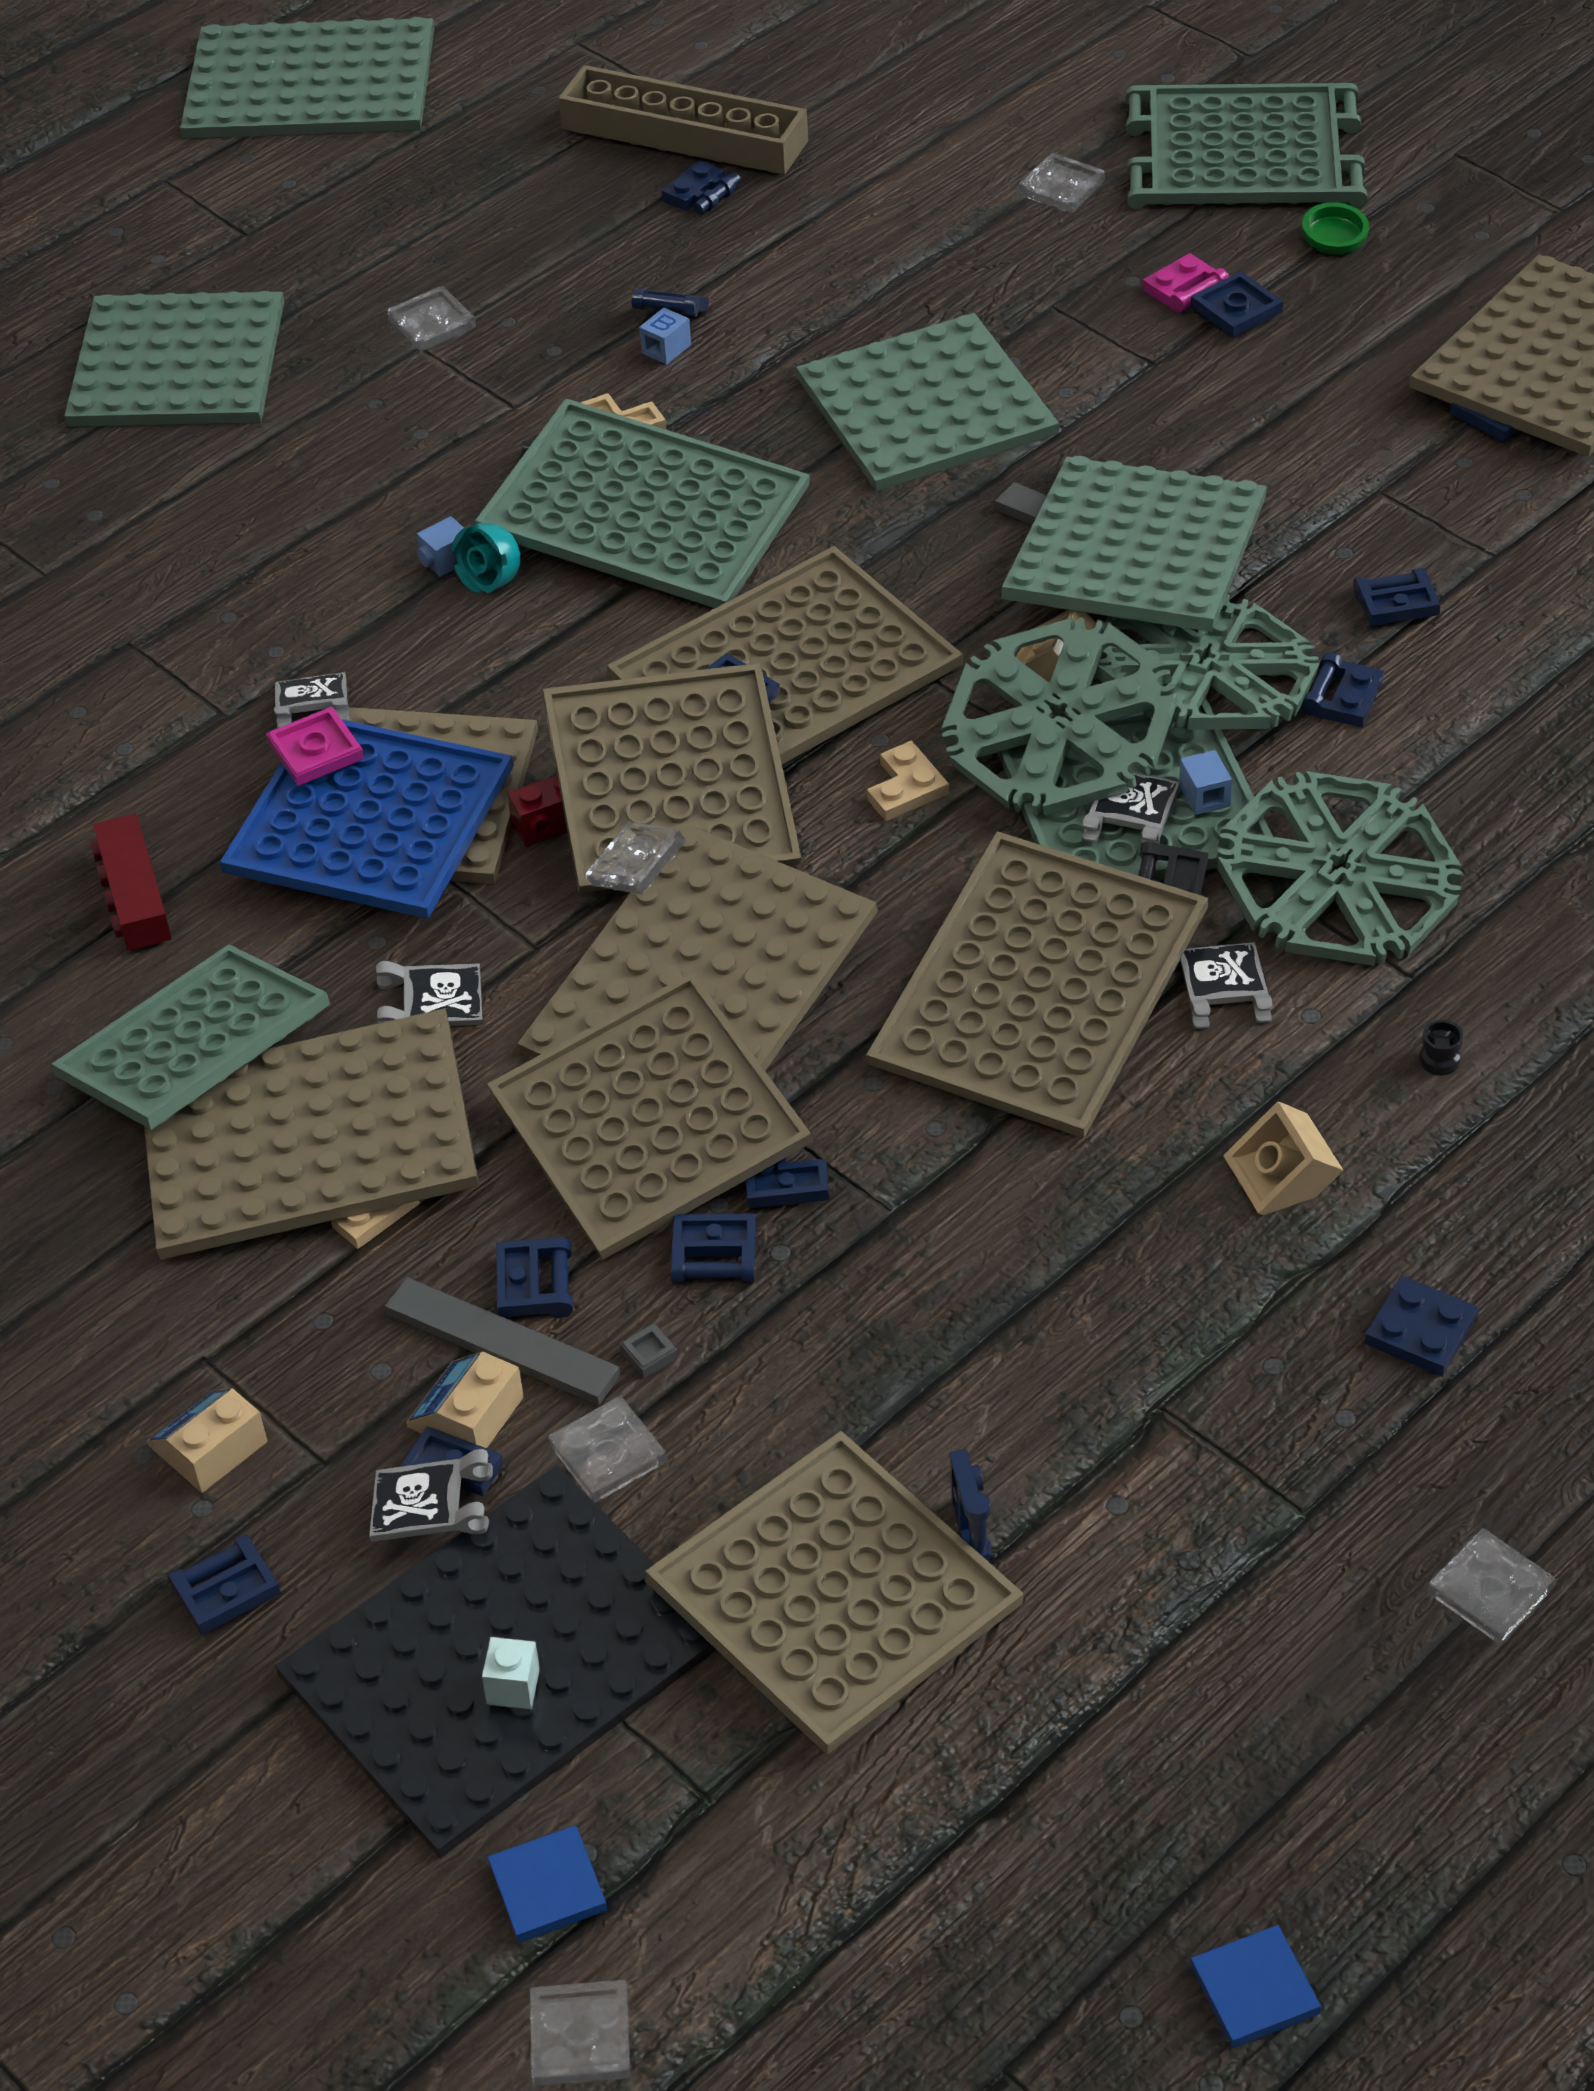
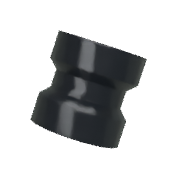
[1420,1020,1463,1076]

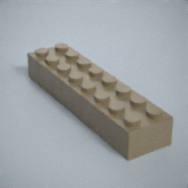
[558,65,808,175]

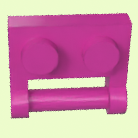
[1143,253,1229,313]

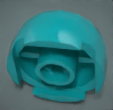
[452,522,520,593]

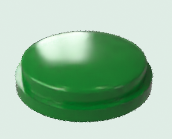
[1302,202,1369,255]

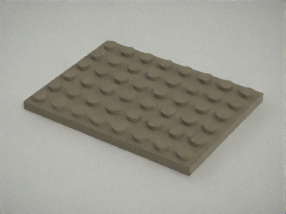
[1409,254,1594,457]
[607,546,963,764]
[517,823,878,1071]
[866,831,1208,1138]
[144,1008,479,1260]

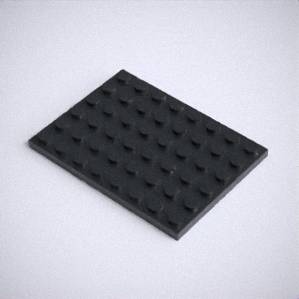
[275,1465,716,1858]

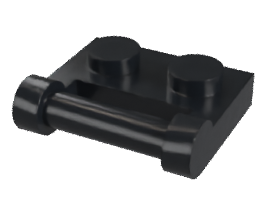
[1138,842,1209,895]

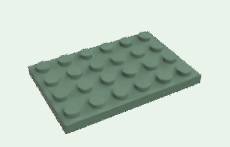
[51,944,330,1130]

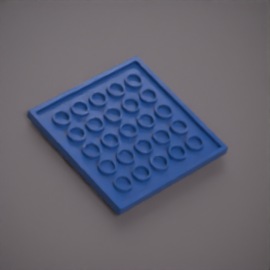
[220,713,514,919]

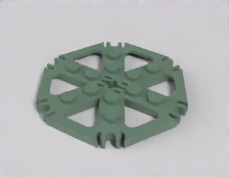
[1095,594,1320,730]
[941,617,1178,815]
[1216,771,1462,966]

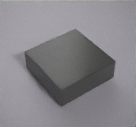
[620,1323,678,1379]

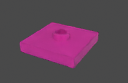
[266,707,365,786]

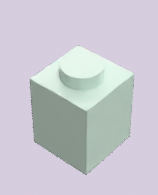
[482,1637,540,1709]

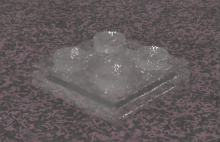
[1019,153,1105,213]
[387,286,476,351]
[585,821,686,894]
[548,1395,667,1503]
[1427,1528,1556,1644]
[530,1980,631,2086]

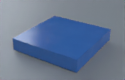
[488,1825,608,1943]
[1190,1925,1321,2048]

